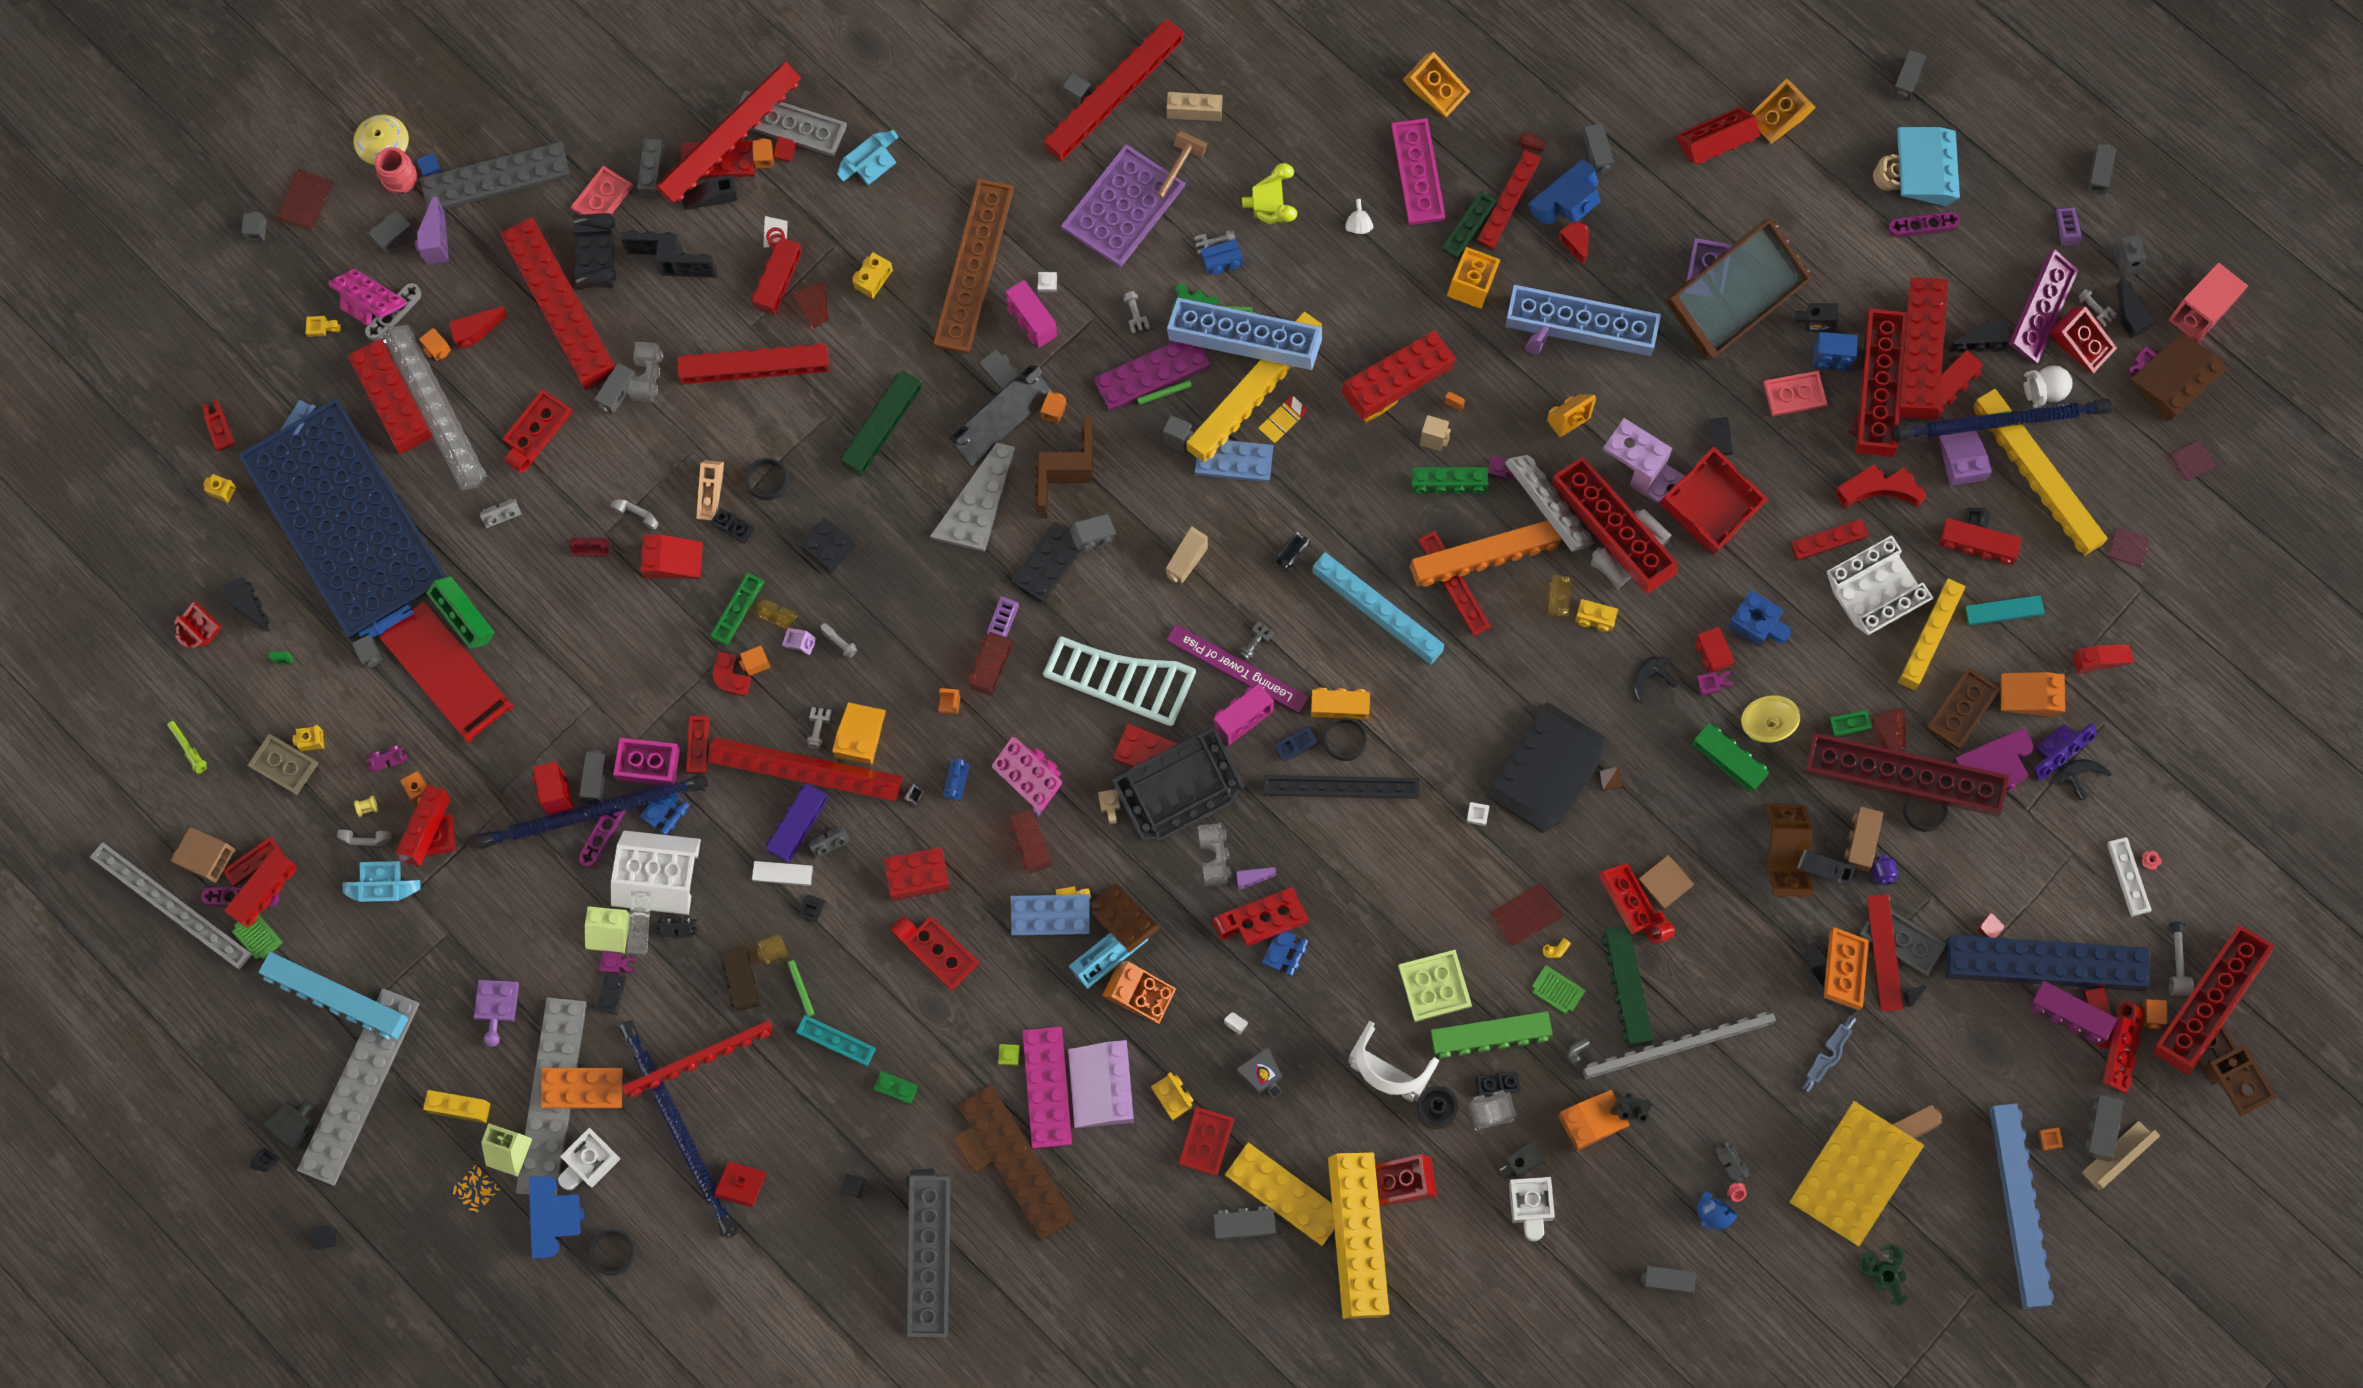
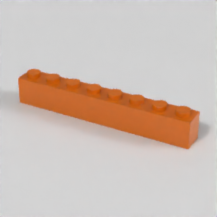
[1409,520,1562,587]

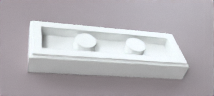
[752,861,813,886]

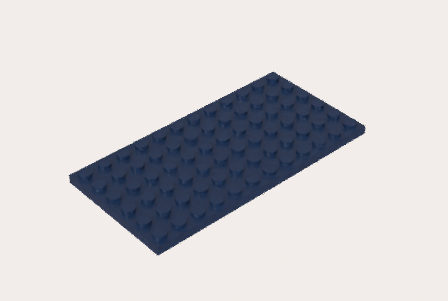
[238,398,447,639]

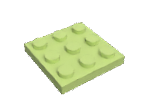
[1398,950,1472,1022]

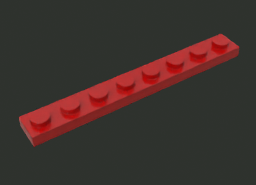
[622,1020,773,1098]

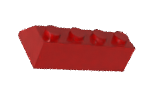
[1675,107,1760,164]

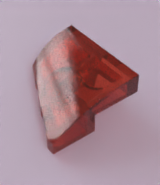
[792,281,829,329]
[1872,707,1906,751]

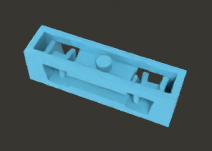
[1069,933,1148,989]

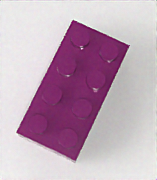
[2028,981,2117,1045]

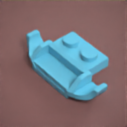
[837,130,899,186]
[342,861,420,902]

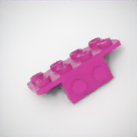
[329,269,406,325]
[992,737,1062,811]

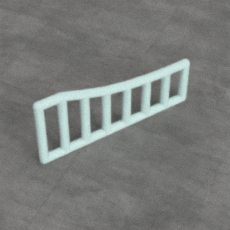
[1043,637,1196,726]

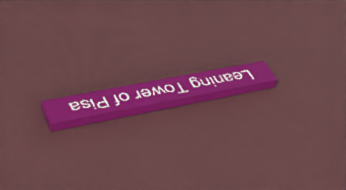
[1166,624,1309,714]

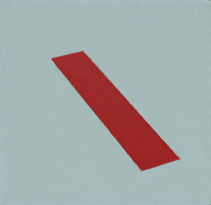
[1867,894,1903,1012]

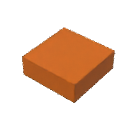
[1444,392,1465,412]
[2038,1128,2063,1151]

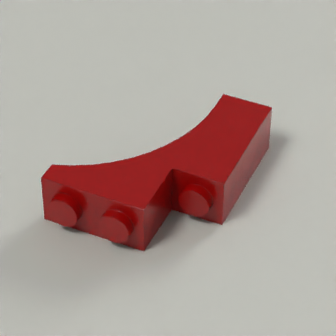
[1834,464,1926,509]

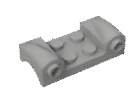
[1590,509,1672,590]

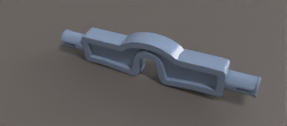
[1802,1016,1856,1093]

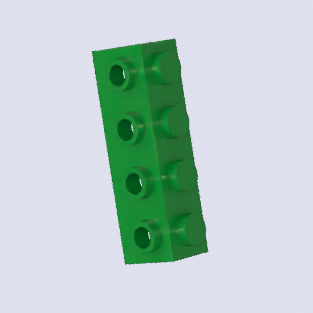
[1411,467,1488,494]
[427,577,495,649]
[1692,723,1769,794]

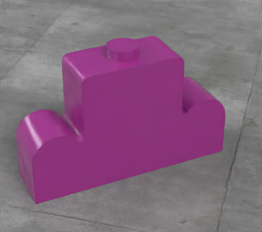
[1952,728,2033,793]

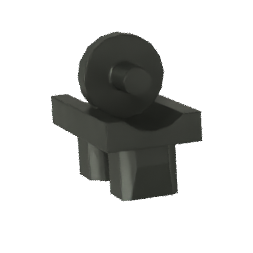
[1611,1093,1652,1123]

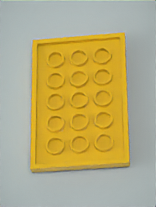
[1789,1101,1924,1246]

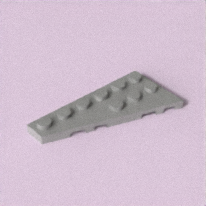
[930,443,1015,552]

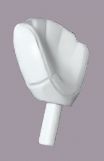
[1345,199,1373,234]

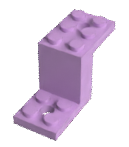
[1603,418,1684,506]

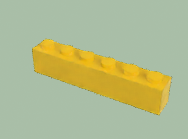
[1897,578,1966,691]

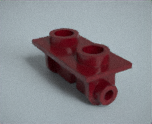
[569,538,610,556]

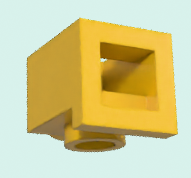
[203,474,237,503]
[293,725,324,752]

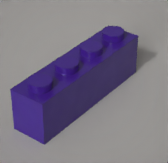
[766,783,828,864]

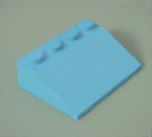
[1897,127,1960,206]

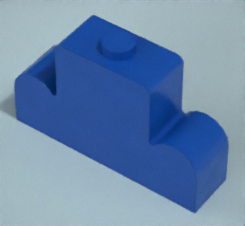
[1528,159,1601,224]
[529,1176,584,1259]

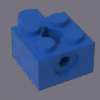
[1728,590,1791,647]

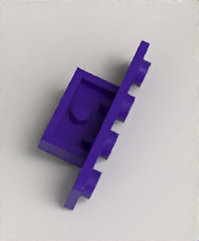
[2034,723,2097,781]

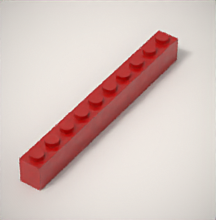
[1044,19,1184,162]
[655,62,801,203]
[708,737,903,801]

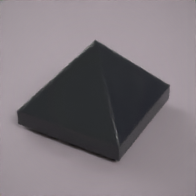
[902,781,925,807]

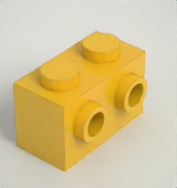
[852,252,893,299]

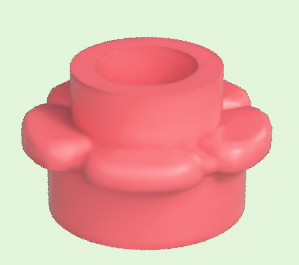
[2142,851,2161,870]
[1727,1183,1746,1202]

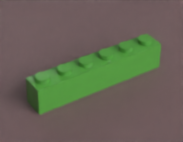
[1430,1011,1553,1059]

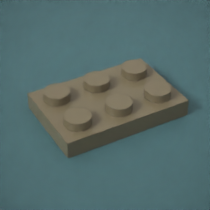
[247,734,319,795]

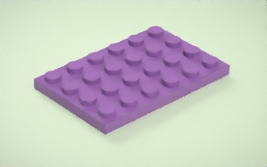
[1061,144,1185,268]

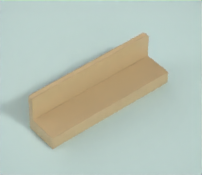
[2082,1121,2160,1191]

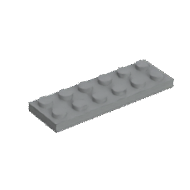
[739,90,847,157]
[1505,455,1594,551]

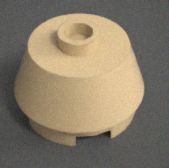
[1873,154,1901,191]

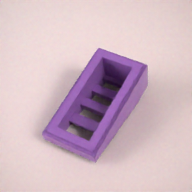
[2056,208,2082,247]
[1525,325,1549,356]
[987,596,1019,641]
[1237,867,1276,890]

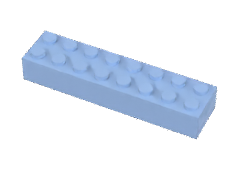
[1505,285,1661,357]
[1167,298,1322,370]

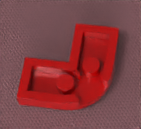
[713,652,751,697]

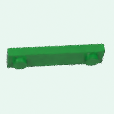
[710,572,765,646]

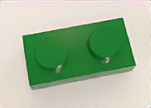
[1829,710,1872,737]
[874,1071,918,1105]

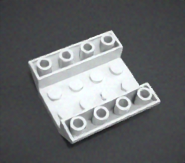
[1827,535,1933,635]
[611,831,701,915]

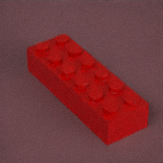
[1341,330,1456,421]
[347,339,434,454]

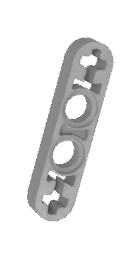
[365,283,422,342]

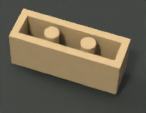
[1167,92,1222,121]

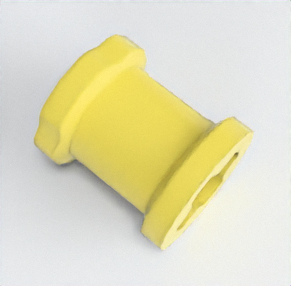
[354,795,379,817]

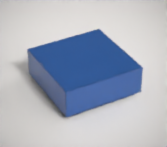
[416,153,441,177]

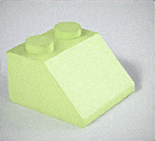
[585,906,630,953]

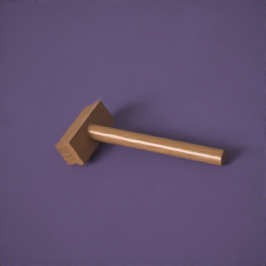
[1157,131,1208,199]

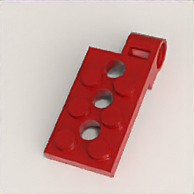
[502,389,573,473]
[1598,863,1675,944]
[1212,887,1309,947]
[889,915,980,991]
[2103,1001,2144,1093]

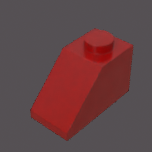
[1558,220,1589,265]

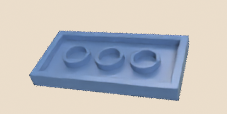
[1195,440,1274,483]
[1011,894,1090,935]

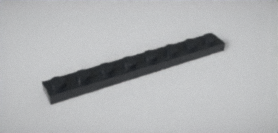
[1264,775,1419,799]

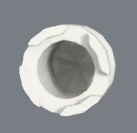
[2023,365,2072,408]

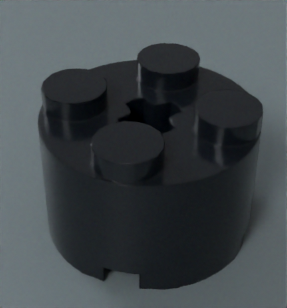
[1417,1086,1458,1130]

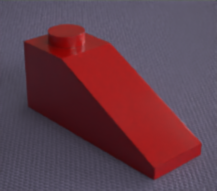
[449,306,507,349]
[2073,644,2134,674]

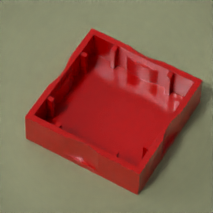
[1658,447,1768,556]

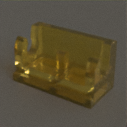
[1547,574,1572,619]

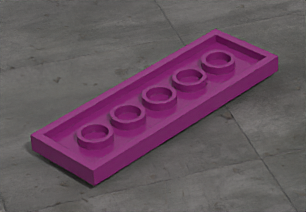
[2009,249,2079,364]
[1093,342,1210,412]

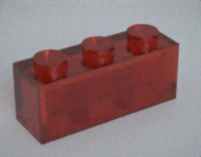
[968,632,1012,696]
[1008,808,1052,874]

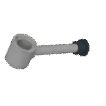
[2169,921,2194,997]

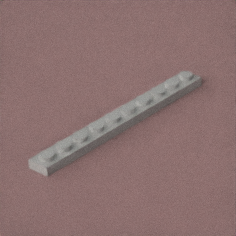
[90,842,252,970]
[1583,1012,1776,1080]

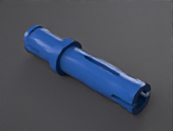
[358,604,415,638]

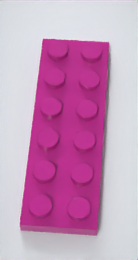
[1391,118,1446,225]
[1023,1027,1072,1149]

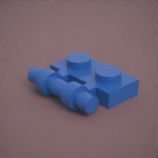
[640,786,690,835]
[1262,931,1308,977]

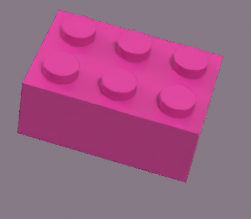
[1005,280,1057,348]
[1214,684,1274,746]
[613,738,680,787]

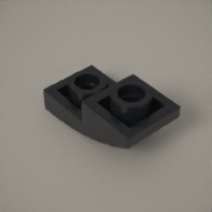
[1709,417,1733,455]
[710,507,755,544]
[1475,1072,1520,1097]

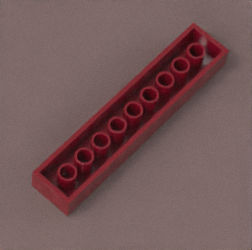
[1805,733,2010,817]

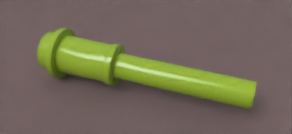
[167,721,207,774]

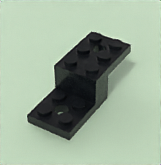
[621,230,717,278]

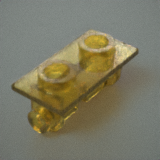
[756,599,797,629]

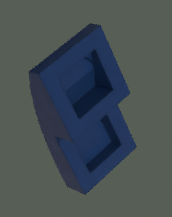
[1274,726,1319,762]

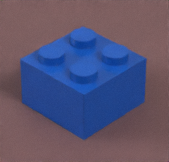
[1813,332,1857,372]

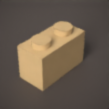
[1420,415,1451,452]

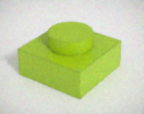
[998,1044,1020,1066]

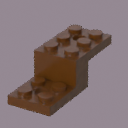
[2198,1025,2277,1117]

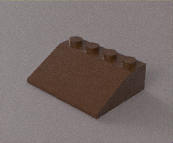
[2130,332,2228,421]

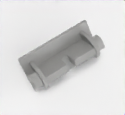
[480,498,522,528]

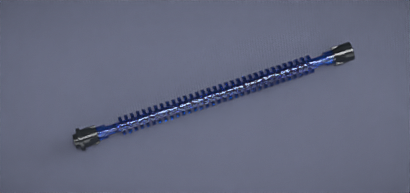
[1891,398,2112,443]
[476,772,708,849]
[618,1020,739,1238]

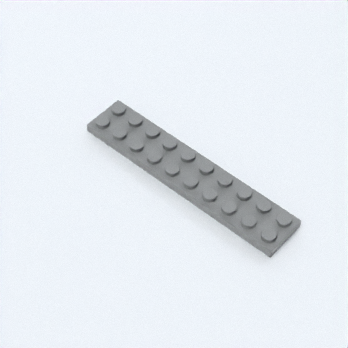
[297,988,419,1186]
[516,998,587,1195]

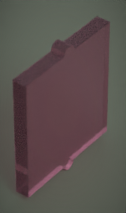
[2171,441,2216,481]
[2109,528,2149,567]

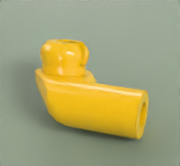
[1542,938,1571,958]

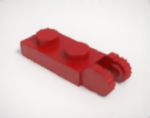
[202,400,235,452]

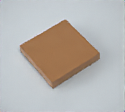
[1638,855,1694,909]

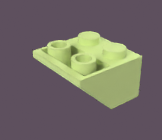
[481,1123,532,1177]

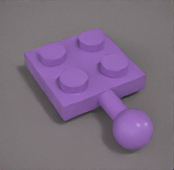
[474,980,519,1047]

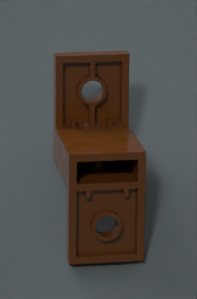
[1035,417,1094,518]
[1765,804,1814,899]

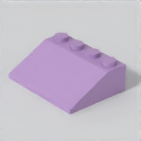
[1068,1040,1134,1128]

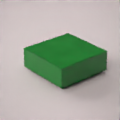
[269,652,293,664]

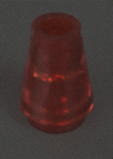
[1518,131,1547,152]

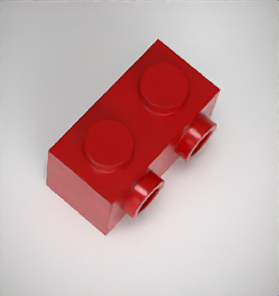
[1695,627,1735,673]

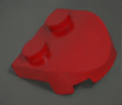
[174,602,222,648]

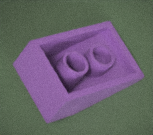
[415,197,449,265]
[1684,238,1732,299]
[1937,427,1992,486]

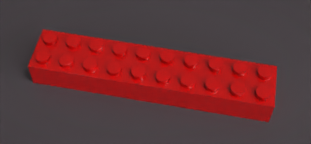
[500,217,615,391]

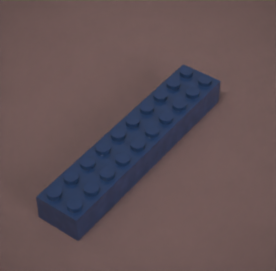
[1946,935,2150,991]

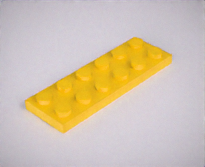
[1225,1142,1335,1246]

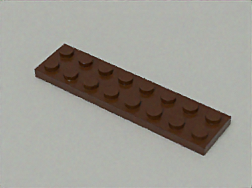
[958,1084,1076,1241]

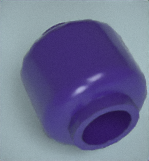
[1871,856,1898,886]

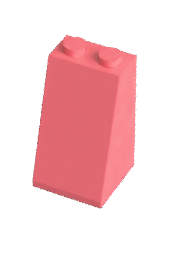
[2168,263,2248,342]

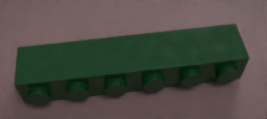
[841,370,923,477]
[1602,926,1653,1047]

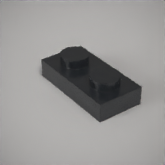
[596,972,627,1015]

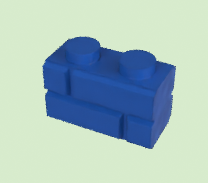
[1200,239,1243,275]

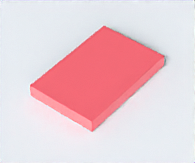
[571,165,633,215]
[1763,370,1828,417]

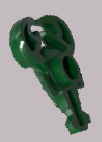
[1859,1244,1908,1306]

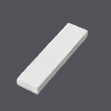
[2107,837,2152,917]

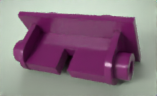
[365,745,408,772]

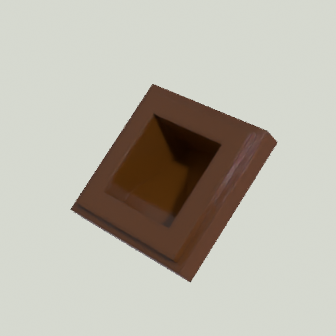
[1599,766,1622,790]

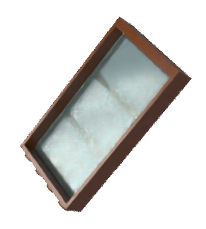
[1664,219,1812,360]

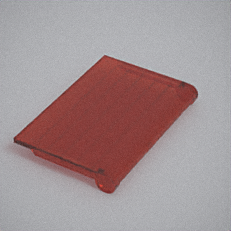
[277,170,333,230]
[1491,883,1563,946]

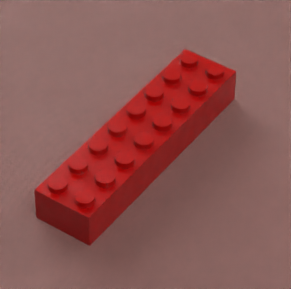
[1900,277,1948,420]
[1855,309,1907,458]
[1552,456,1678,595]
[2153,925,2274,1076]

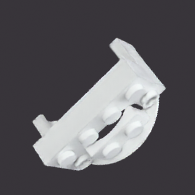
[1348,1021,1439,1102]

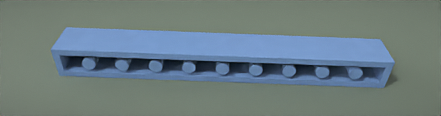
[1989,1104,2054,1309]

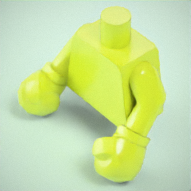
[1242,163,1297,224]

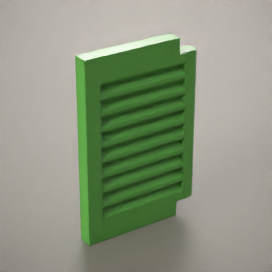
[232,915,283,960]
[1532,965,1586,1014]

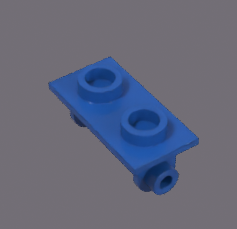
[942,759,970,801]

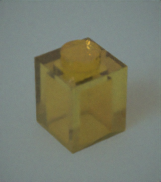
[757,934,789,964]

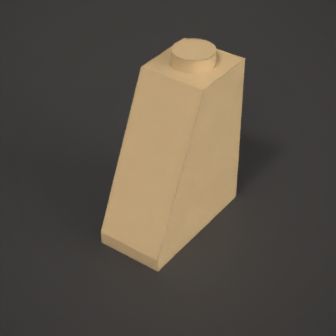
[1166,527,1208,584]

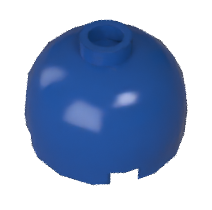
[1696,1192,1738,1230]

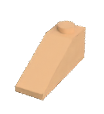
[696,460,724,520]

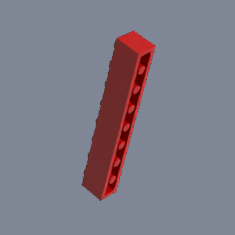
[678,343,830,385]

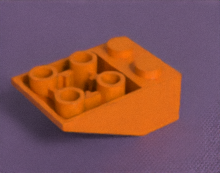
[1102,961,1176,1024]

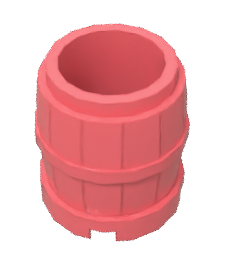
[375,147,417,194]

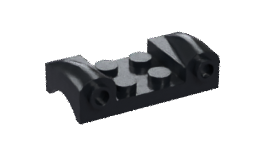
[574,213,616,290]

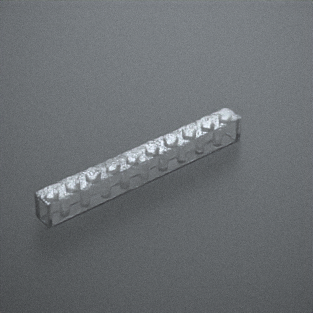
[382,325,487,490]

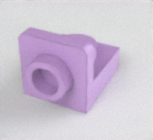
[782,628,816,655]

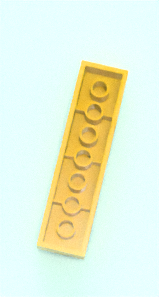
[1328,1153,1389,1319]

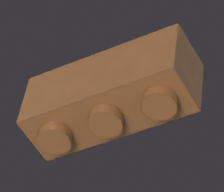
[1843,807,1884,872]

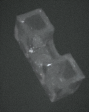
[628,342,663,402]
[1198,823,1231,887]
[627,891,651,954]

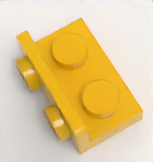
[1575,599,1618,633]
[1151,1072,1193,1121]

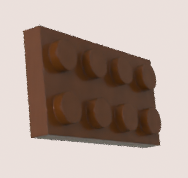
[1926,667,2001,751]
[1090,883,1160,953]

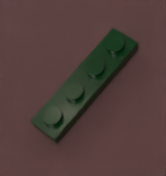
[1441,191,1497,259]

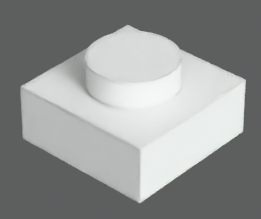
[1038,272,1057,292]
[1467,802,1489,826]

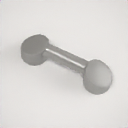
[610,499,658,530]
[337,830,392,846]

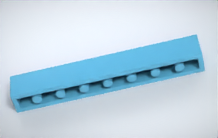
[1313,552,1444,665]
[258,952,409,1040]

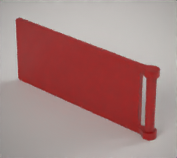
[379,602,514,744]

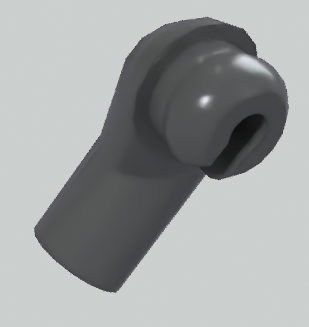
[1567,1038,1590,1065]

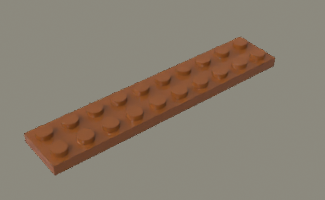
[933,179,1014,354]

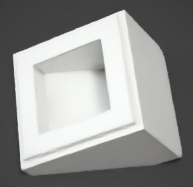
[1224,1012,1248,1035]

